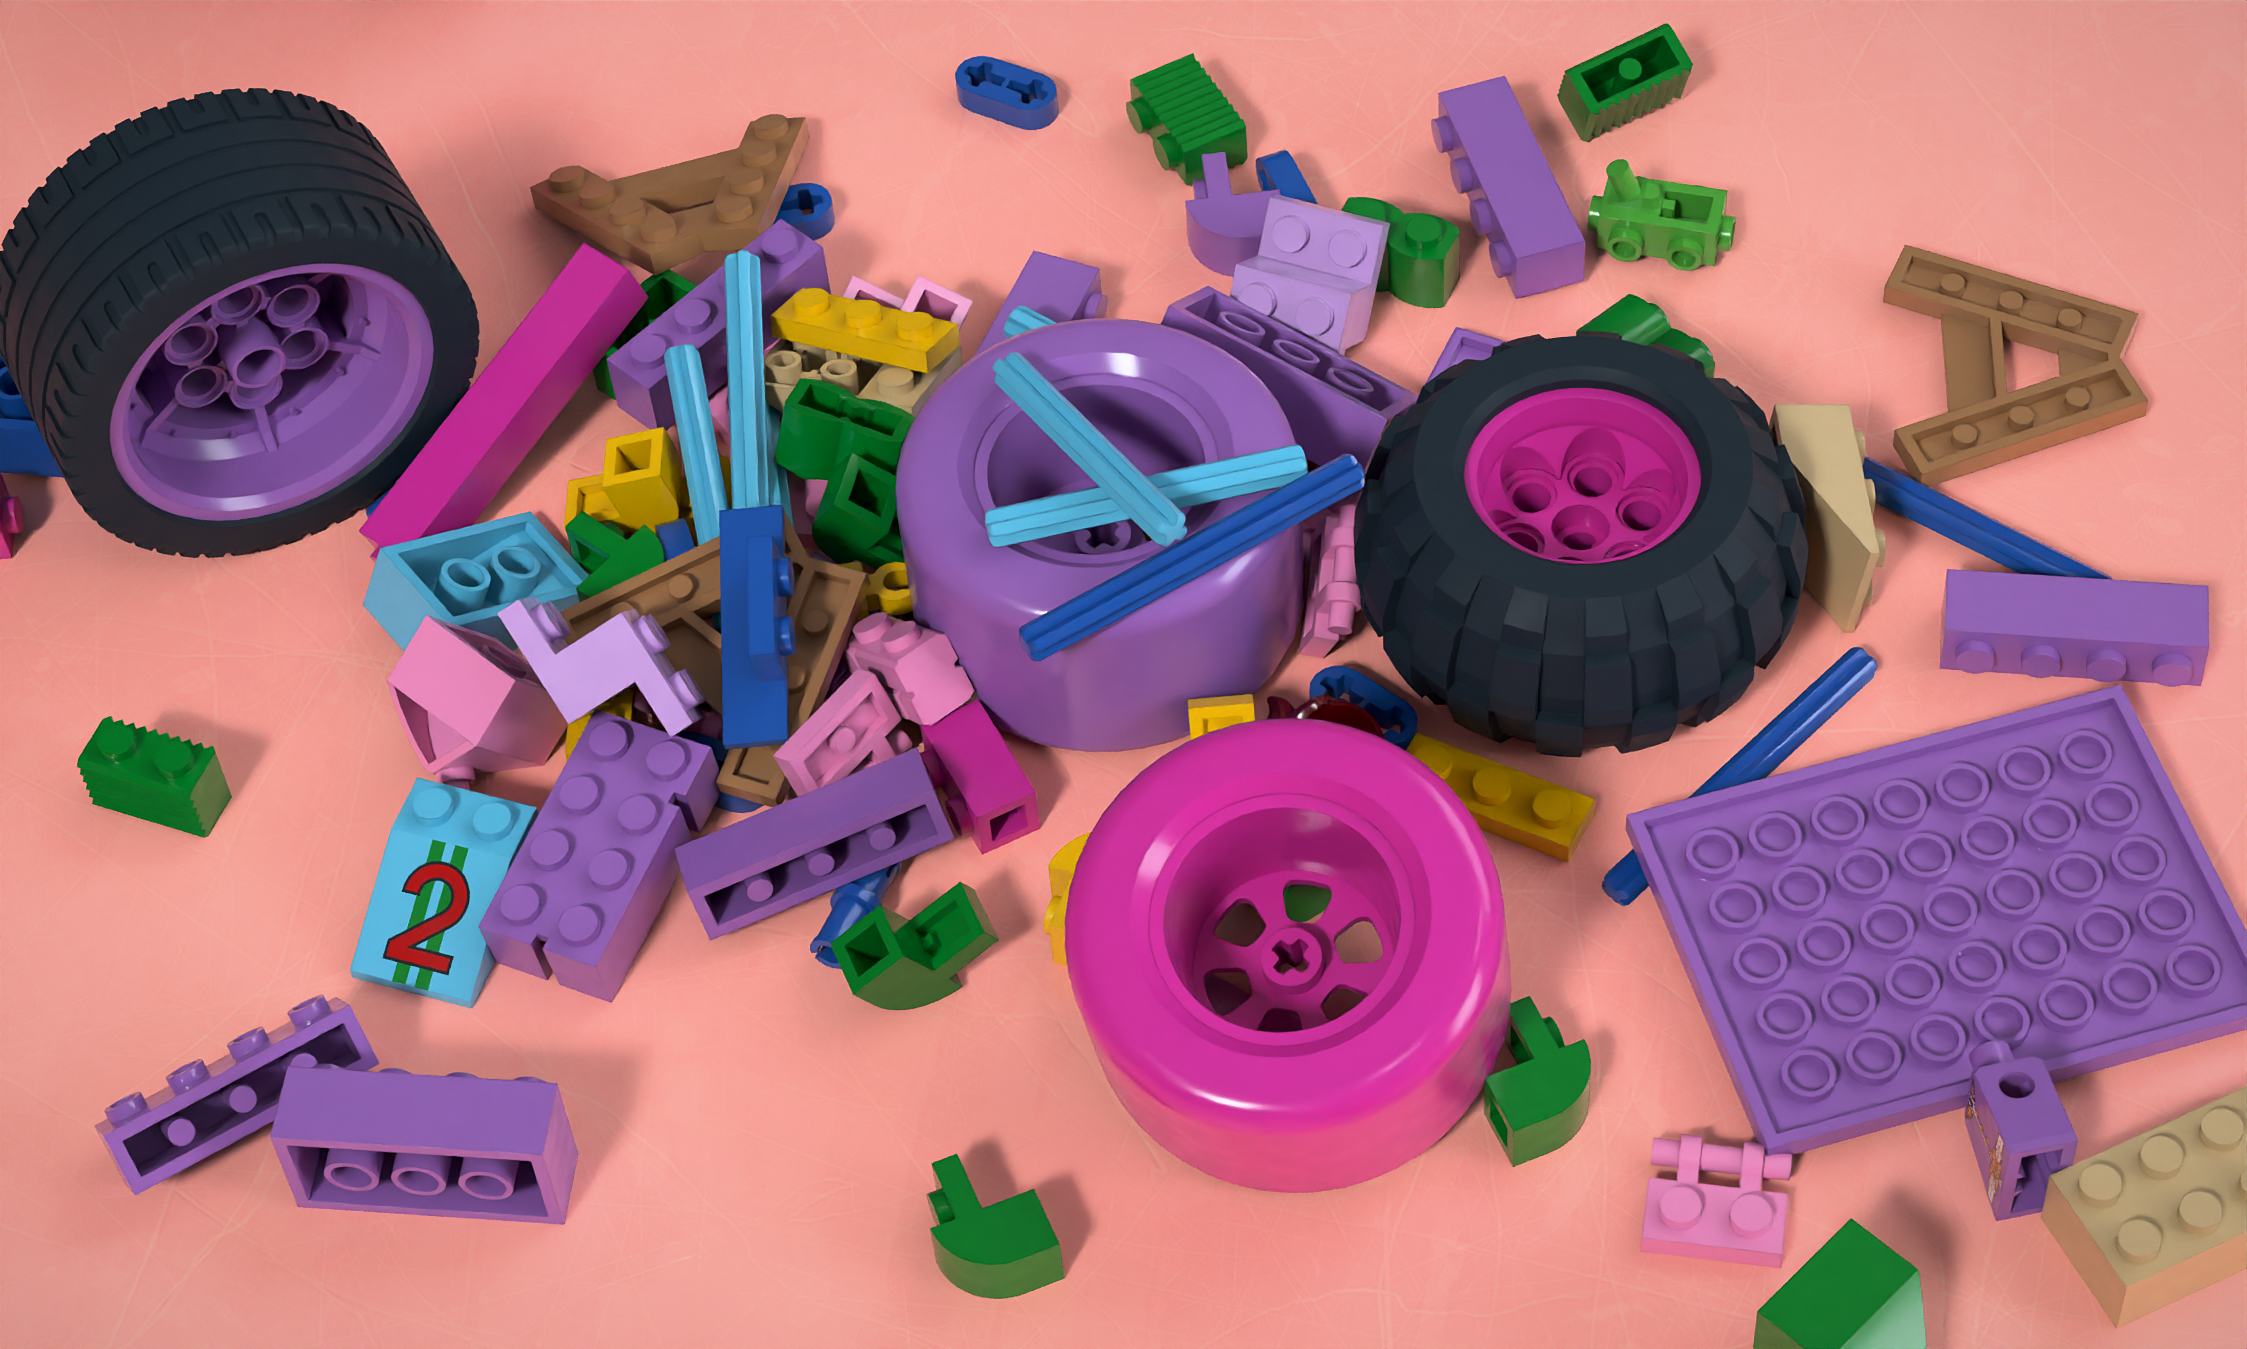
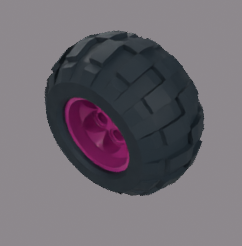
[1353,330,1809,758]

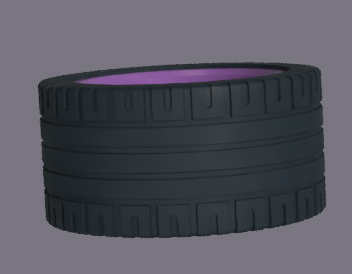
[0,88,480,558]

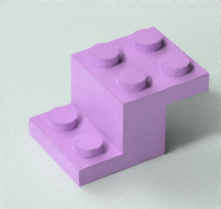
[1230,195,1390,356]
[497,596,706,737]

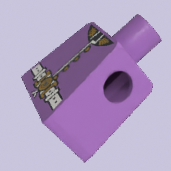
[1964,1040,2078,1222]

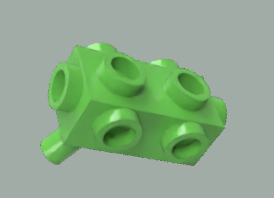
[1587,159,1736,271]

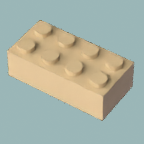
[2041,1086,2247,1329]

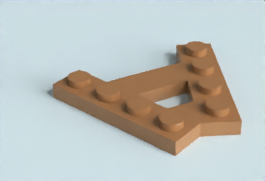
[530,114,810,276]
[1883,244,2148,487]
[560,510,871,807]

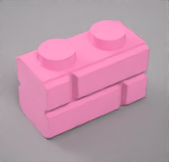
[842,612,975,726]

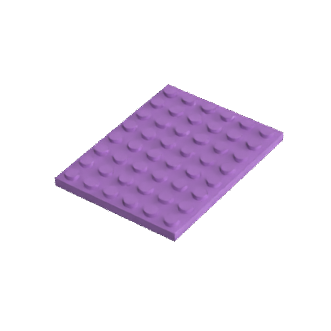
[1625,684,2247,1156]

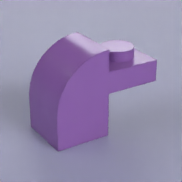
[1185,152,1280,277]

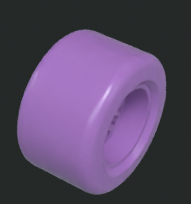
[895,318,1305,752]

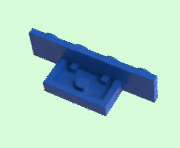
[719,505,796,750]

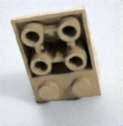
[764,339,963,418]
[1769,404,1886,633]

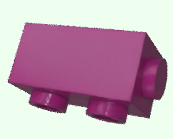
[920,699,1040,855]

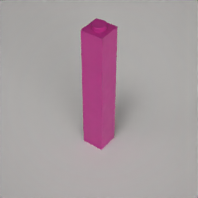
[359,243,649,563]

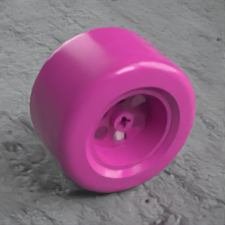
[1065,718,1512,1193]

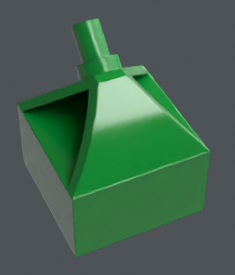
[1753,1218,1927,1349]

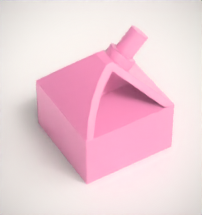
[387,615,568,791]

